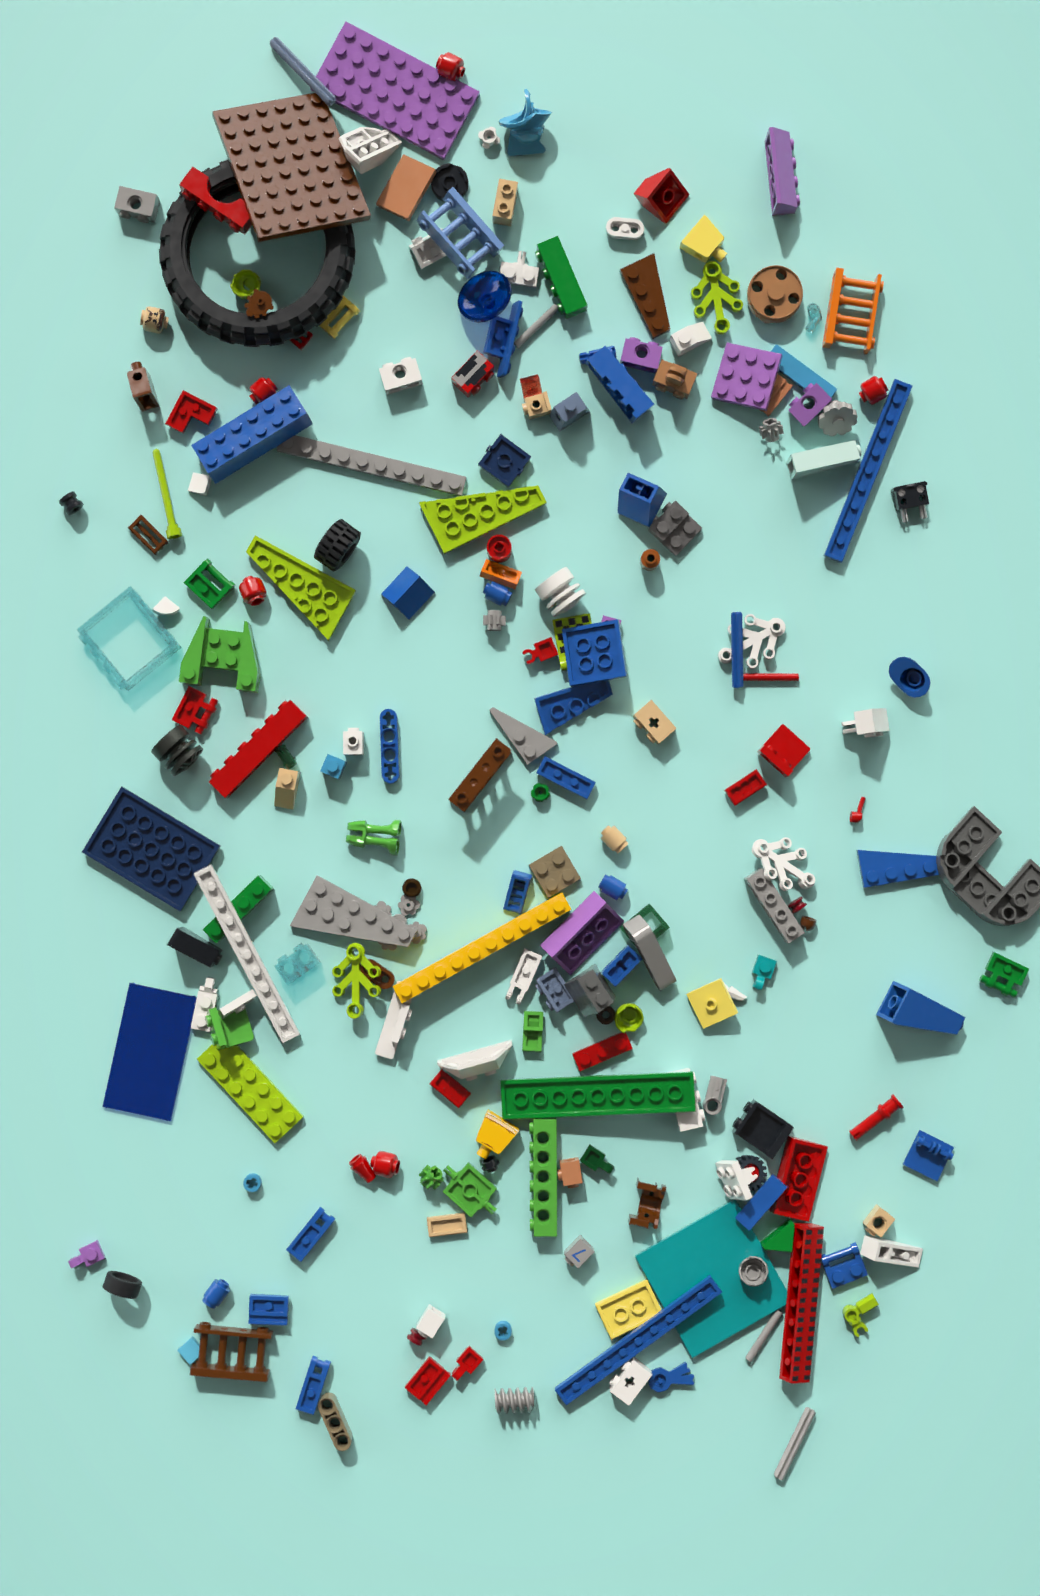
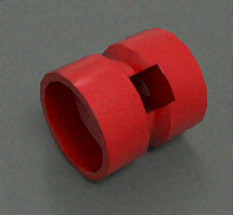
[487,535,511,563]

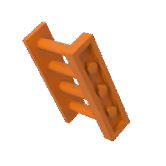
[822,267,884,354]

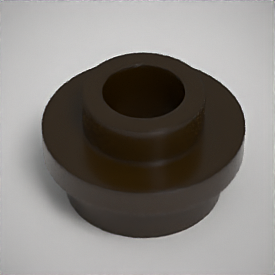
[596,1006,615,1025]

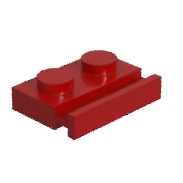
[405,1356,451,1405]

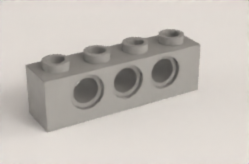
[744,868,805,944]

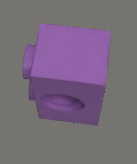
[620,337,663,374]
[788,383,832,427]

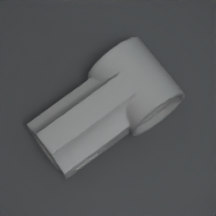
[702,1075,727,1115]

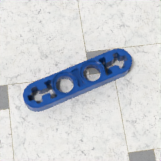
[380,709,400,784]

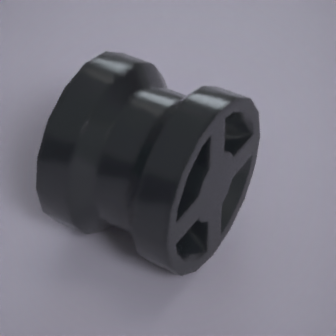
[59,491,84,515]

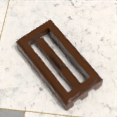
[128,515,169,555]

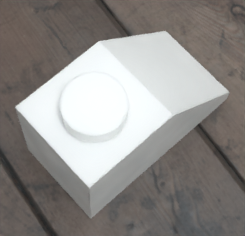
[669,322,712,357]

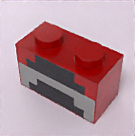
[451,350,494,398]

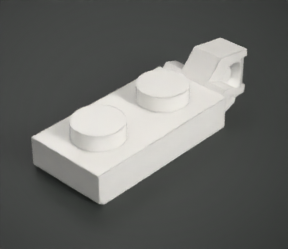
[191,977,218,1032]

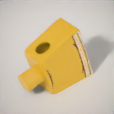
[476,1109,519,1159]

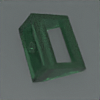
[620,904,670,947]

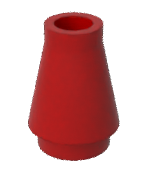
[349,1154,376,1183]

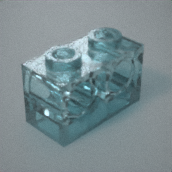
[274,943,321,985]

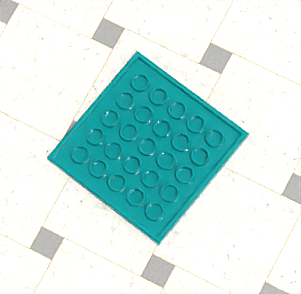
[635,1199,787,1358]

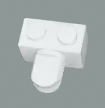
[841,708,890,738]

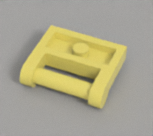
[319,295,360,339]

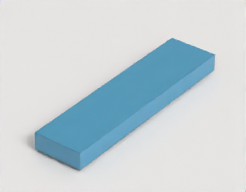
[771,344,837,397]

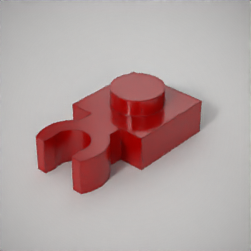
[522,637,558,664]

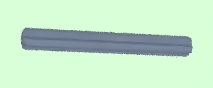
[270,37,336,106]

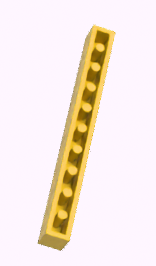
[393,893,572,1003]

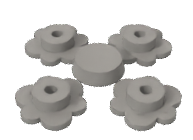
[374,894,427,950]

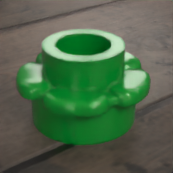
[531,783,550,802]

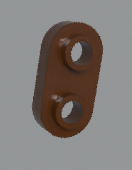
[360,959,395,989]

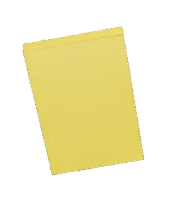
[595,1279,661,1340]

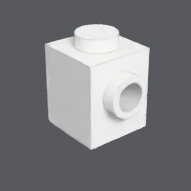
[343,728,364,755]
[416,1304,445,1338]

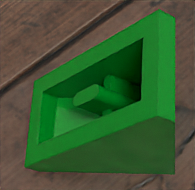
[760,1218,795,1252]

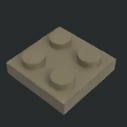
[529,846,581,898]

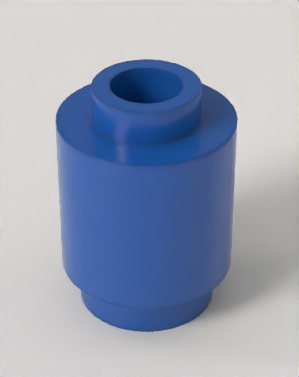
[483,581,512,606]
[598,874,628,901]
[202,1279,230,1309]

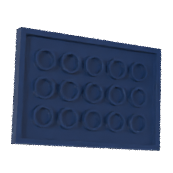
[82,786,221,912]

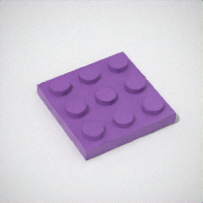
[711,343,783,411]

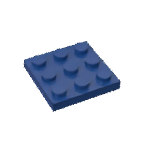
[562,619,627,687]

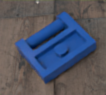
[821,1242,868,1289]

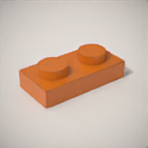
[480,559,522,589]

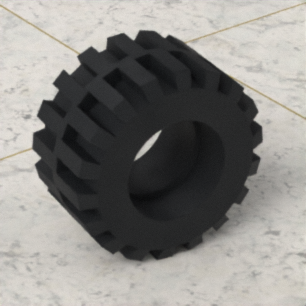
[314,519,361,572]

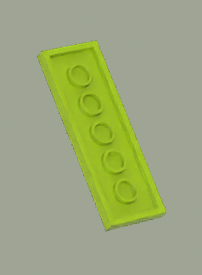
[197,1044,304,1143]

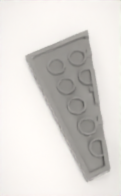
[290,875,418,947]

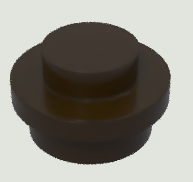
[402,878,421,898]

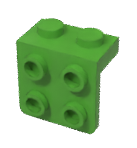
[205,1007,254,1051]

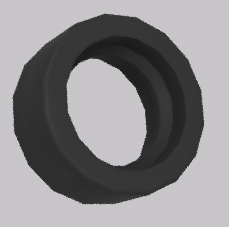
[102,1271,142,1299]

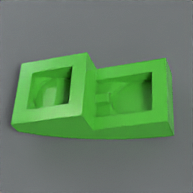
[522,1011,543,1052]

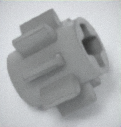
[759,418,784,442]
[483,610,506,631]

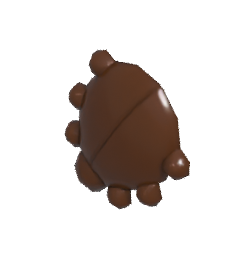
[244,289,274,318]

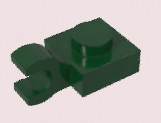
[579,1144,614,1174]

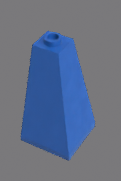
[876,981,966,1035]

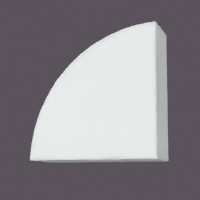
[152,596,180,615]

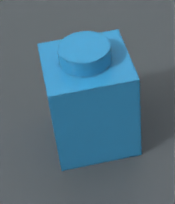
[320,754,347,780]

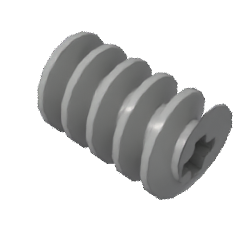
[495,1387,534,1414]

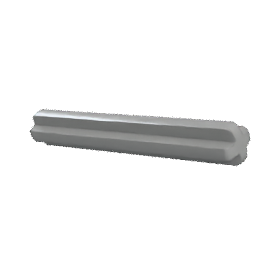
[774,1407,816,1480]

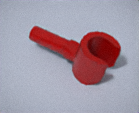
[850,797,866,823]

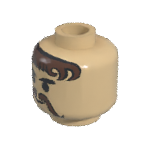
[140,306,169,334]

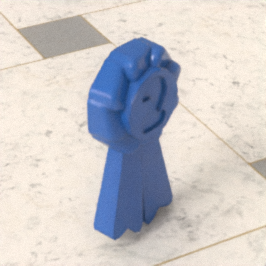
[648,1362,694,1392]

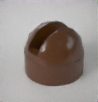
[800,916,817,931]

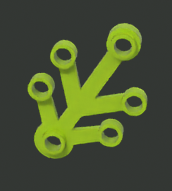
[690,261,743,335]
[332,943,381,1019]

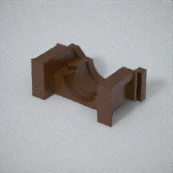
[628,1178,666,1229]

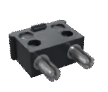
[891,481,929,523]

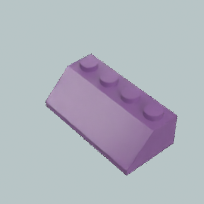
[764,127,800,216]
[540,891,624,975]

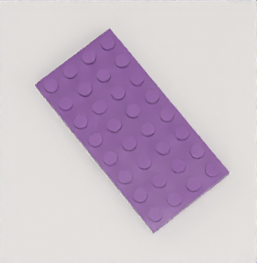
[310,21,480,160]

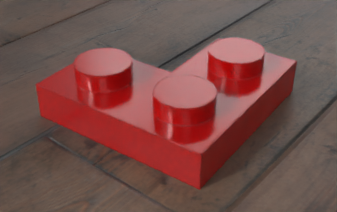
[165,390,218,434]

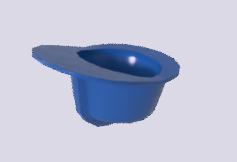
[889,657,931,698]

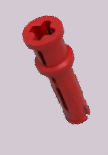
[849,1094,904,1141]

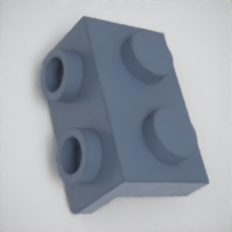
[535,967,574,1013]

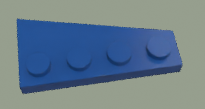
[534,680,613,735]
[856,850,939,888]

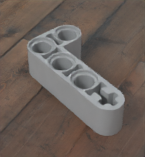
[622,915,677,991]

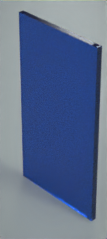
[102,982,197,1121]

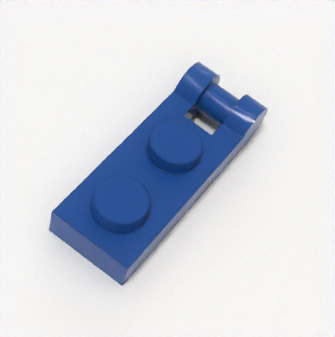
[286,1206,335,1262]
[296,1356,331,1415]

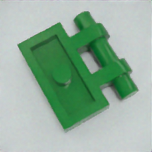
[979,952,1029,998]

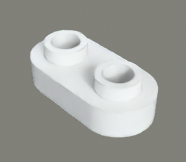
[606,217,644,240]

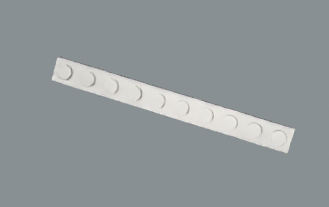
[194,864,300,1043]

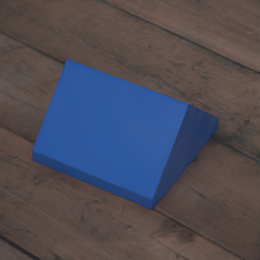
[381,566,435,620]

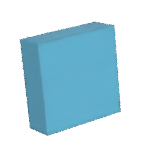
[177,1336,200,1365]

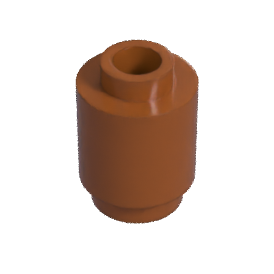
[640,549,660,571]

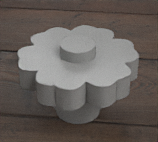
[818,400,858,436]

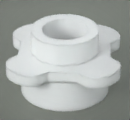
[478,127,500,149]

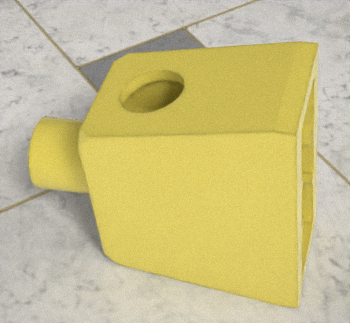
[679,215,728,263]

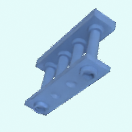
[416,187,504,279]

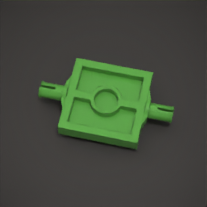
[443,1162,497,1217]

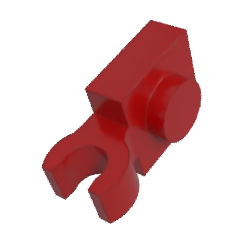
[451,1346,483,1381]

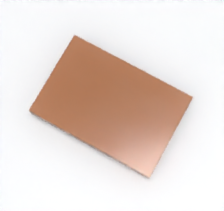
[376,154,437,221]

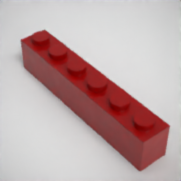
[209,700,308,798]

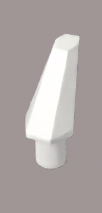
[724,983,747,1001]

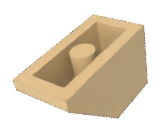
[274,768,301,810]

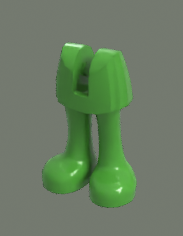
[346,820,402,856]

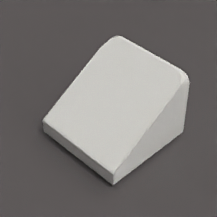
[188,472,212,496]

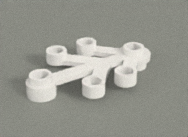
[718,614,786,669]
[752,837,815,891]

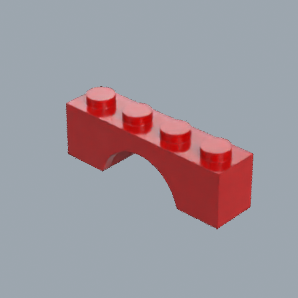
[179,166,252,235]

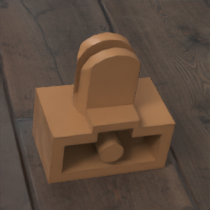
[652,360,697,399]

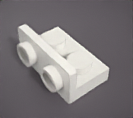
[409,228,450,269]

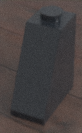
[167,927,223,967]

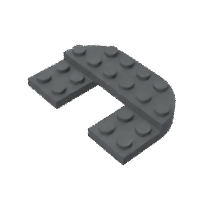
[936,806,1040,926]

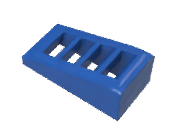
[503,870,532,914]

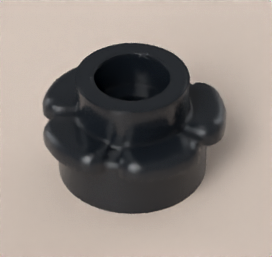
[481,1155,500,1173]

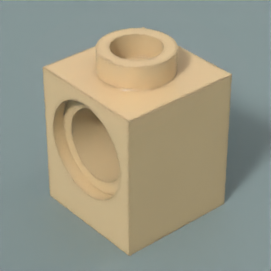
[863,1204,895,1238]

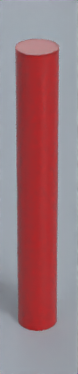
[743,673,799,681]

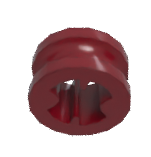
[788,896,807,914]
[407,1328,426,1346]

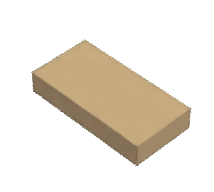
[427,1212,467,1237]

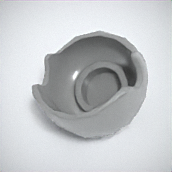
[739,1256,769,1287]

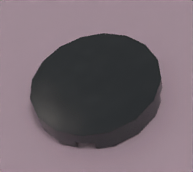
[431,163,469,202]

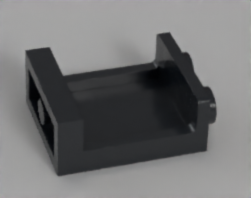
[732,1099,794,1159]

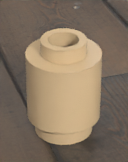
[600,825,628,854]

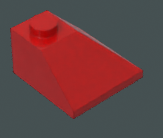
[633,168,690,224]

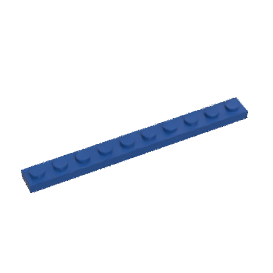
[823,379,912,563]
[555,1275,722,1405]

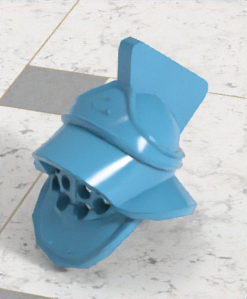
[499,89,552,156]

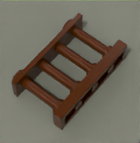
[448,738,512,812]
[190,1322,274,1382]

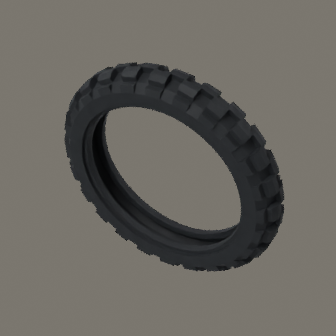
[159,159,356,347]

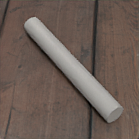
[514,304,558,349]
[745,1310,783,1362]

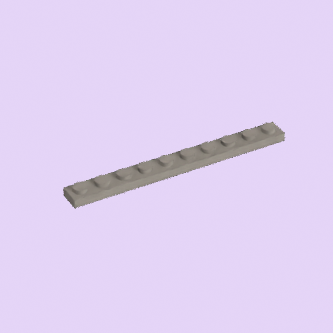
[277,435,466,496]

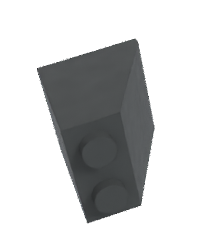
[564,964,616,1017]

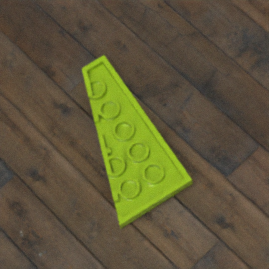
[419,485,547,554]
[246,535,356,641]

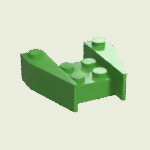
[179,616,260,693]

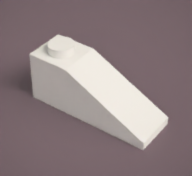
[860,1235,923,1268]

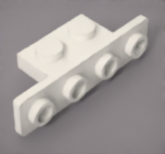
[375,981,412,1059]

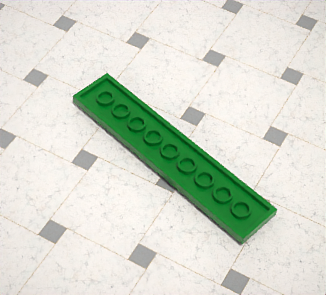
[500,1071,696,1119]

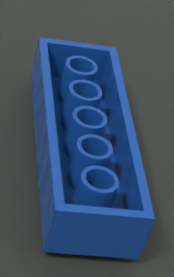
[191,385,313,484]

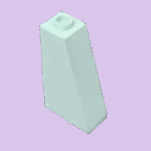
[786,440,862,480]

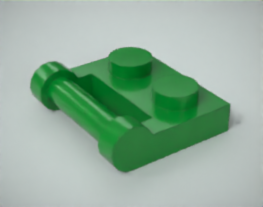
[183,558,236,609]

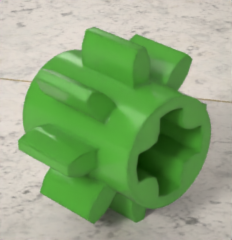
[419,1165,444,1190]

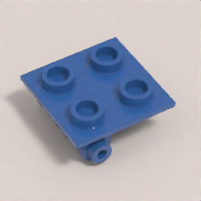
[903,1130,954,1181]

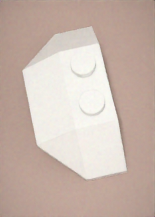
[339,127,402,174]
[437,1040,512,1081]

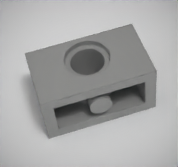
[114,186,160,223]

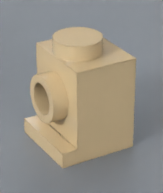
[522,391,552,420]

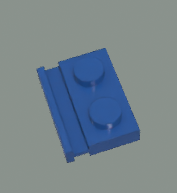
[248,1294,289,1325]

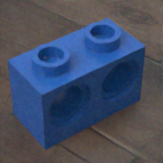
[601,945,642,987]

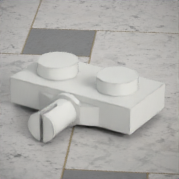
[499,251,539,288]

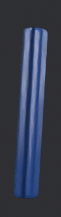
[731,612,743,688]

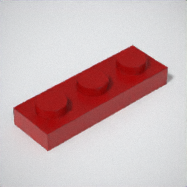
[572,1032,633,1071]

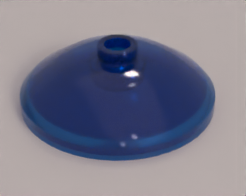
[458,271,512,323]

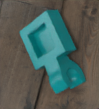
[752,955,777,990]

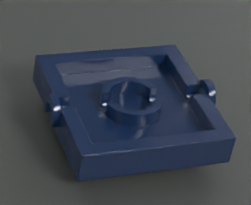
[478,434,531,488]

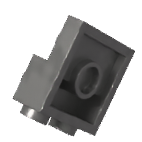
[648,500,702,556]

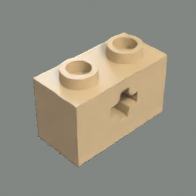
[492,179,518,226]
[633,700,677,744]

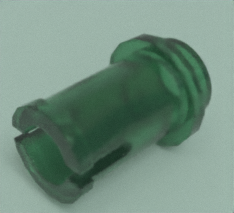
[274,744,297,769]

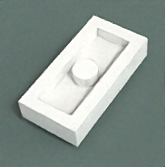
[218,989,257,1019]

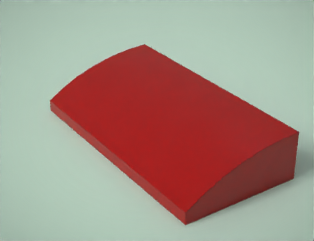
[769,1136,828,1222]

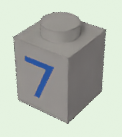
[564,1235,594,1268]

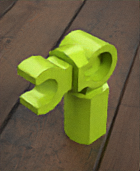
[842,1293,879,1337]

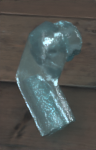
[805,303,822,333]

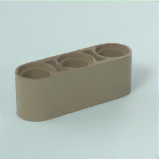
[318,1392,353,1451]

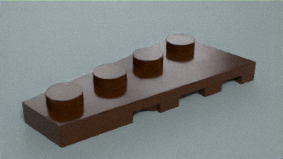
[620,253,670,339]

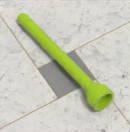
[152,449,182,539]

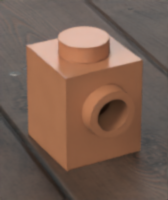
[557,1157,583,1188]

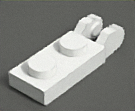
[505,949,542,1005]

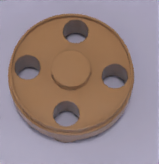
[747,265,803,324]

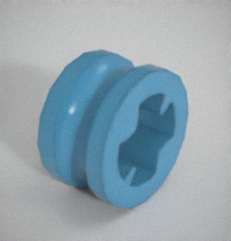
[243,1173,262,1192]
[494,1321,512,1340]

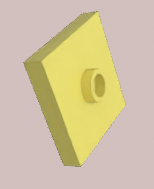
[686,978,738,1029]

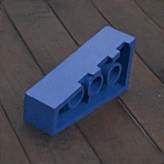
[585,346,654,424]

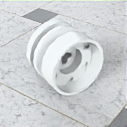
[535,566,586,617]

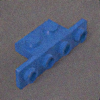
[483,301,523,378]

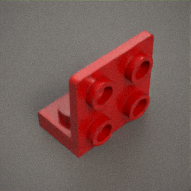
[757,724,810,777]

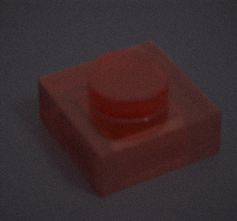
[520,374,542,398]

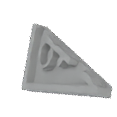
[489,707,558,765]

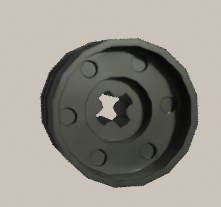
[151,725,203,776]

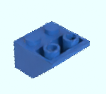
[617,473,667,528]

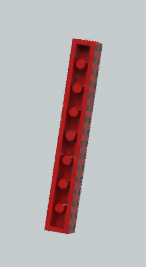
[779,1223,824,1384]

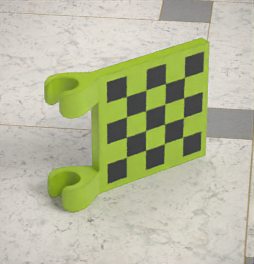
[552,613,592,671]

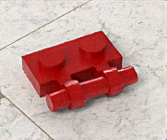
[172,686,218,735]

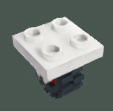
[715,1155,767,1200]

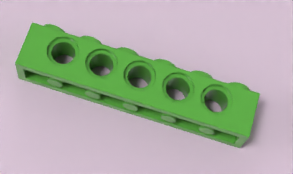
[529,1117,557,1236]

